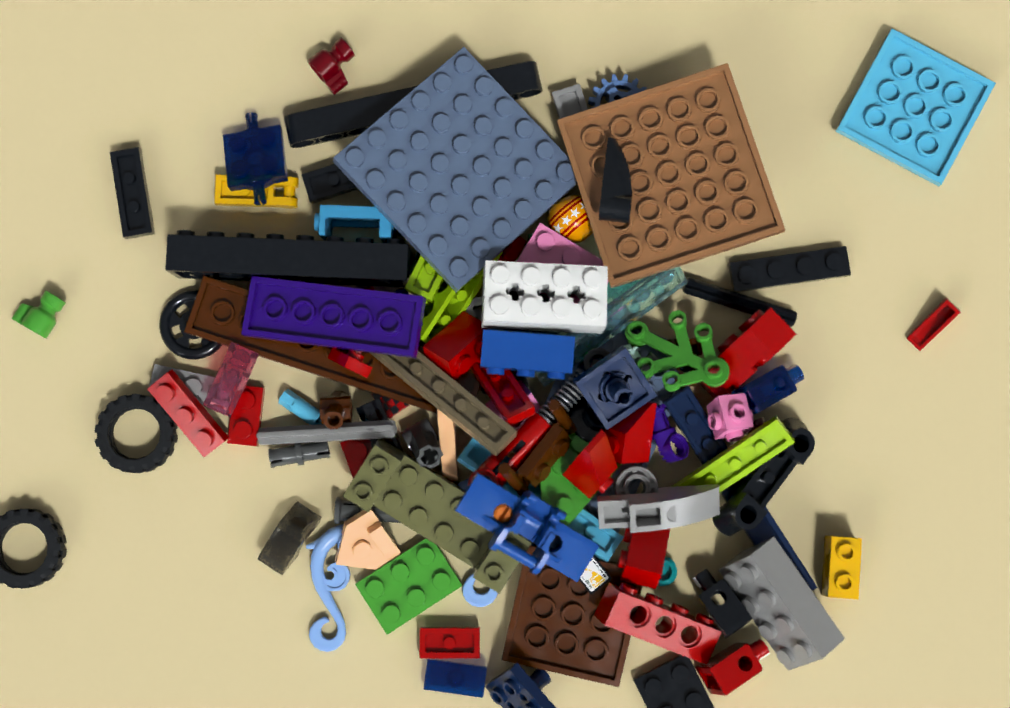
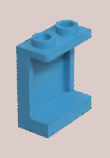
[314,205,396,243]

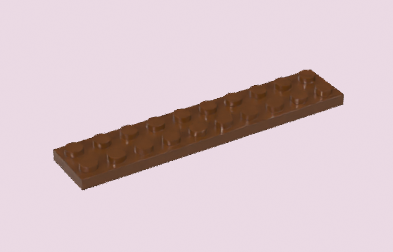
[184,276,480,414]

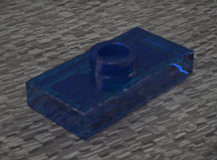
[423,658,488,698]

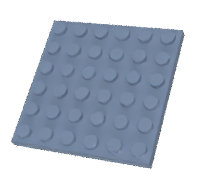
[333,47,577,293]

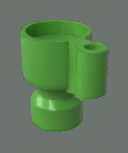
[11,290,66,339]

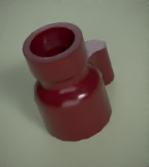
[307,38,355,95]

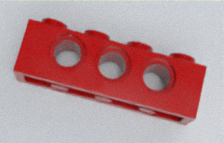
[594,582,722,665]

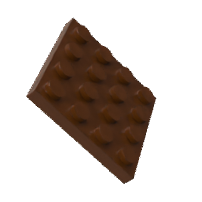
[501,543,642,687]

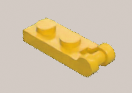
[214,175,299,209]

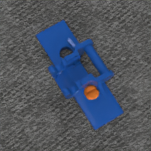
[454,473,599,582]

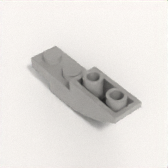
[597,484,720,533]

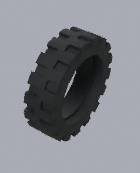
[95,394,178,473]
[0,509,67,589]

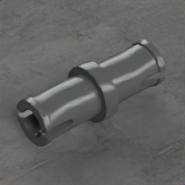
[268,442,330,468]

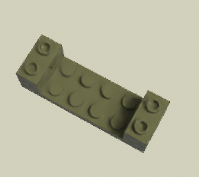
[343,438,532,593]

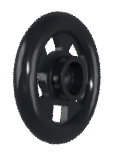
[159,290,222,360]

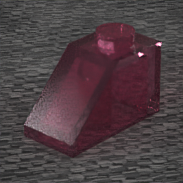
[203,342,259,417]

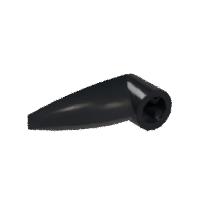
[599,137,632,223]

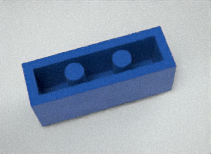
[480,330,575,380]

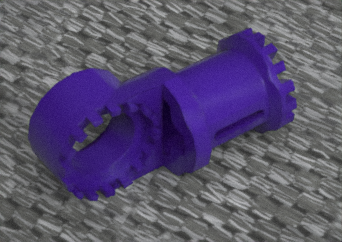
[652,404,689,463]

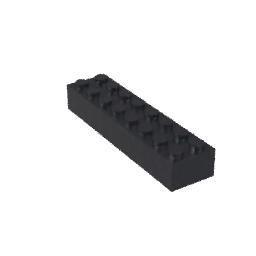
[165,230,412,288]

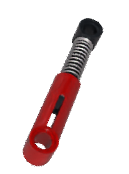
[468,348,610,487]

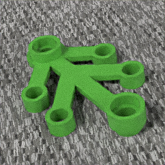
[625,310,730,392]

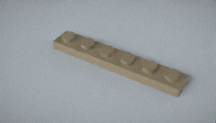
[369,351,517,456]

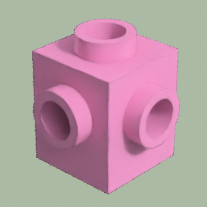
[706,393,754,442]

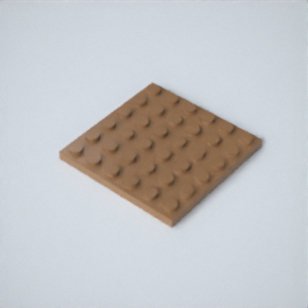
[557,63,785,288]

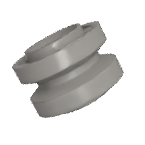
[613,466,658,495]

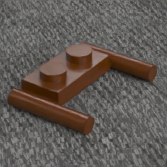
[498,399,577,496]

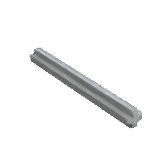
[256,420,397,445]

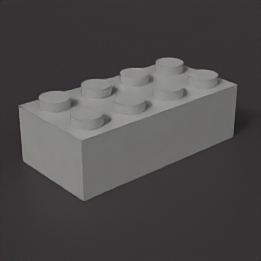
[719,536,845,670]

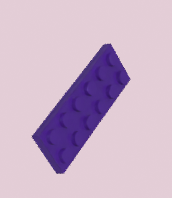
[241,276,426,358]

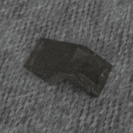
[258,501,322,575]

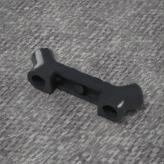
[712,418,815,536]

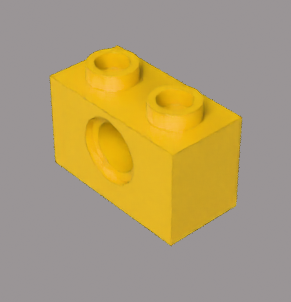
[821,535,862,600]

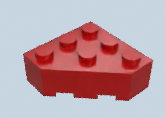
[698,308,797,399]

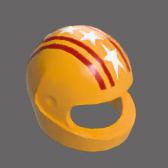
[548,195,593,243]

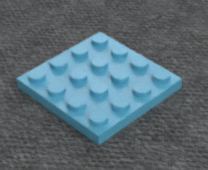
[835,29,996,187]

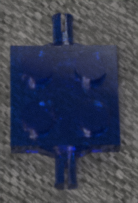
[223,113,288,206]

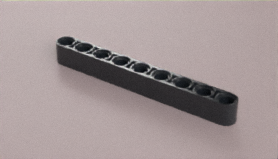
[284,61,543,148]

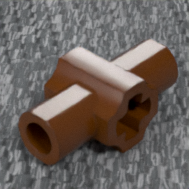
[320,391,353,429]

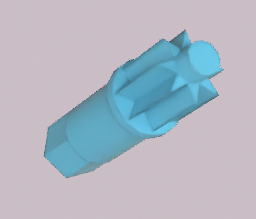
[278,389,322,425]

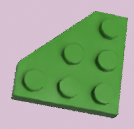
[539,422,622,526]

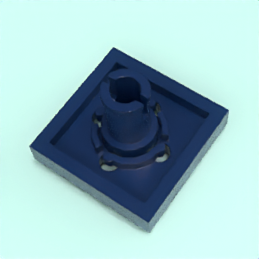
[573,345,657,430]
[485,663,556,708]

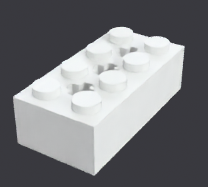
[481,260,608,334]

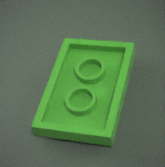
[355,538,463,635]

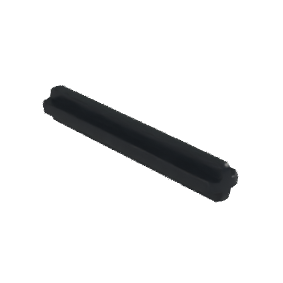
[683,277,797,327]

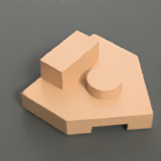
[335,508,402,570]

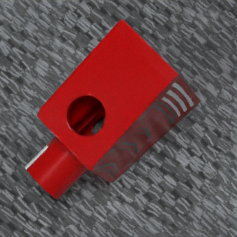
[695,639,770,696]

